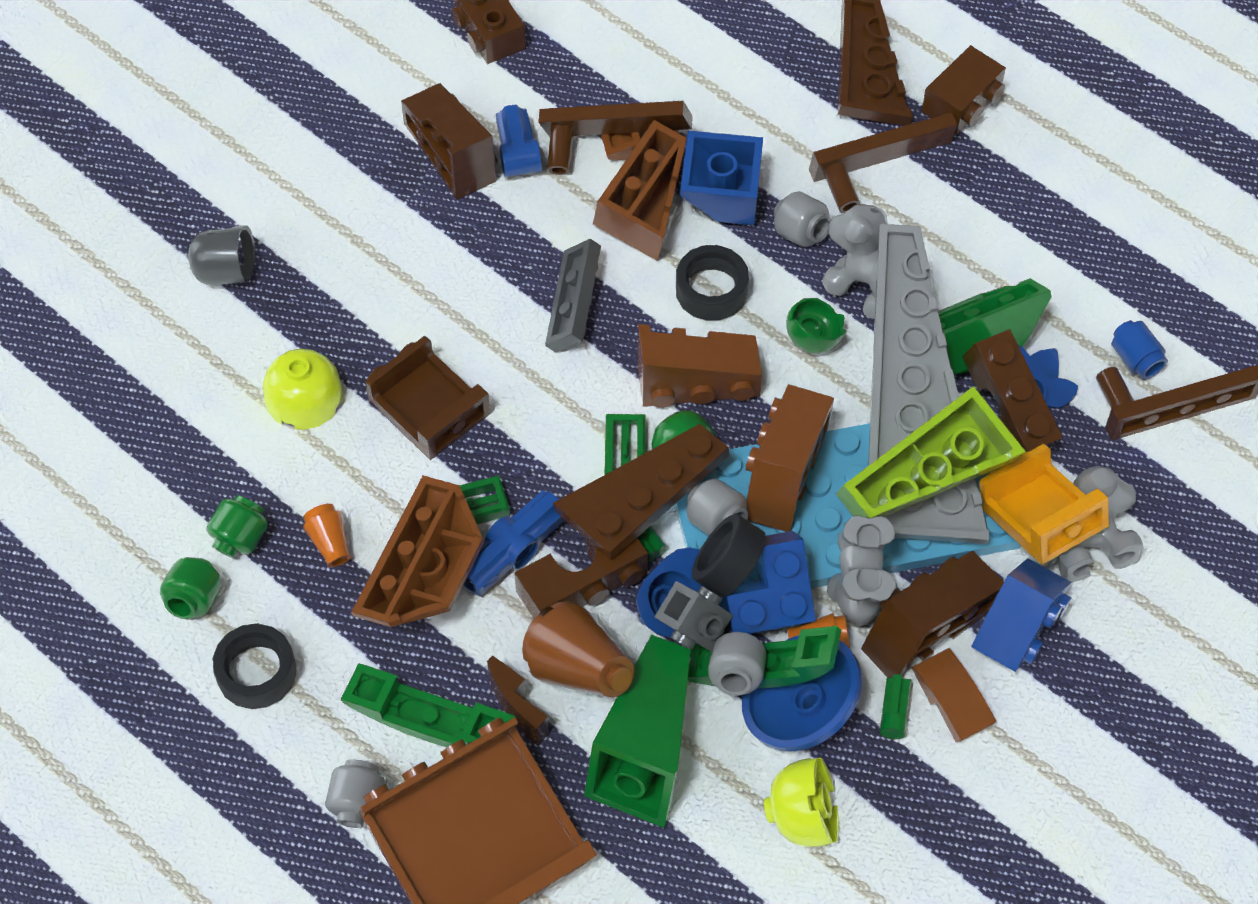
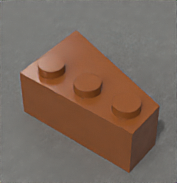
[593,120,687,261]
[638,324,762,408]
[746,384,834,532]

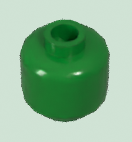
[206,495,268,559]
[159,557,222,619]

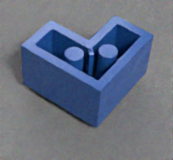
[721,531,816,634]
[971,558,1072,672]

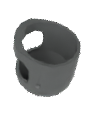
[188,225,256,285]

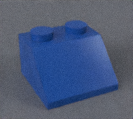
[680,130,763,225]

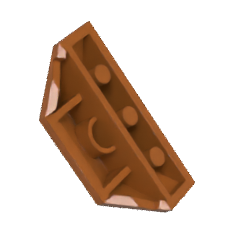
[351,475,484,627]

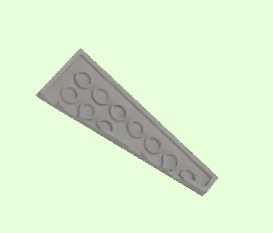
[868,224,989,544]

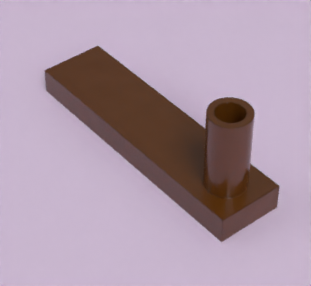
[538,100,693,175]
[809,112,957,213]
[1096,365,1258,441]

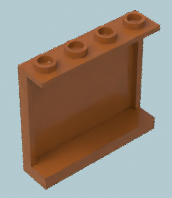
[359,717,597,904]

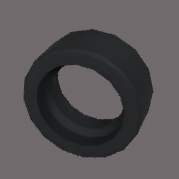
[675,245,749,321]
[692,513,766,598]
[212,623,296,709]

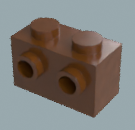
[451,0,526,65]
[922,45,1006,134]

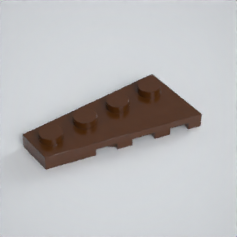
[837,0,913,126]
[553,424,730,560]

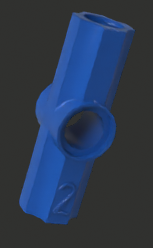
[463,490,565,597]

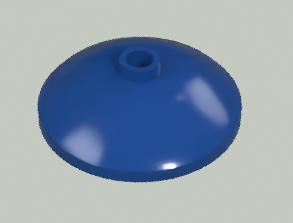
[742,635,862,752]

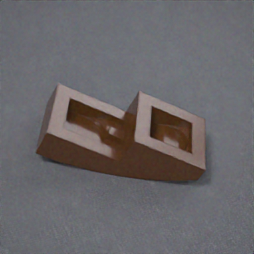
[487,655,549,746]

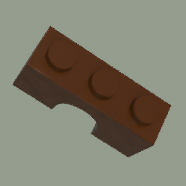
[962,329,1063,452]
[514,538,648,619]

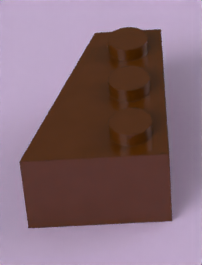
[401,83,498,200]
[861,551,1004,678]

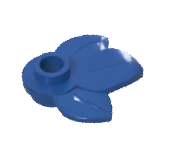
[1018,344,1078,409]

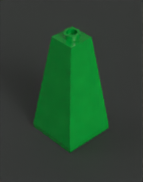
[584,635,691,828]

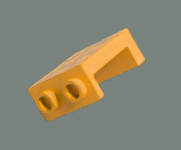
[979,444,1109,565]

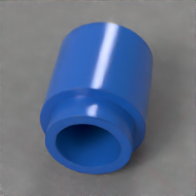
[1111,320,1168,379]

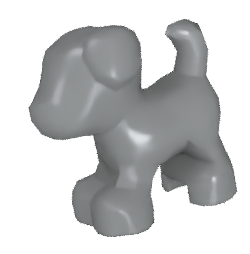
[822,204,888,319]
[1058,466,1144,583]
[827,515,898,626]

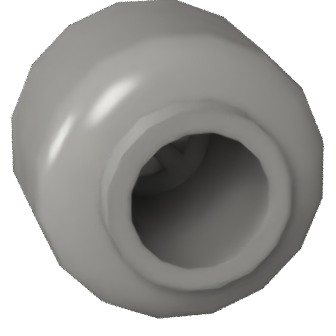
[774,191,831,247]
[686,479,748,536]
[708,632,767,696]
[325,759,387,828]

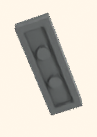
[545,238,601,353]

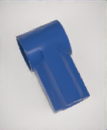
[496,104,542,178]

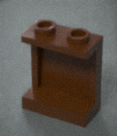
[365,336,490,461]

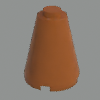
[522,601,634,698]

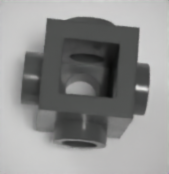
[654,581,733,651]

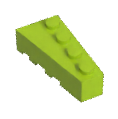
[836,386,1026,519]

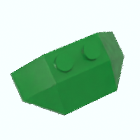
[938,278,1052,374]

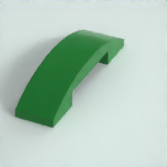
[687,626,841,688]
[341,663,516,747]

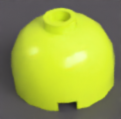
[262,348,343,430]
[764,758,839,847]

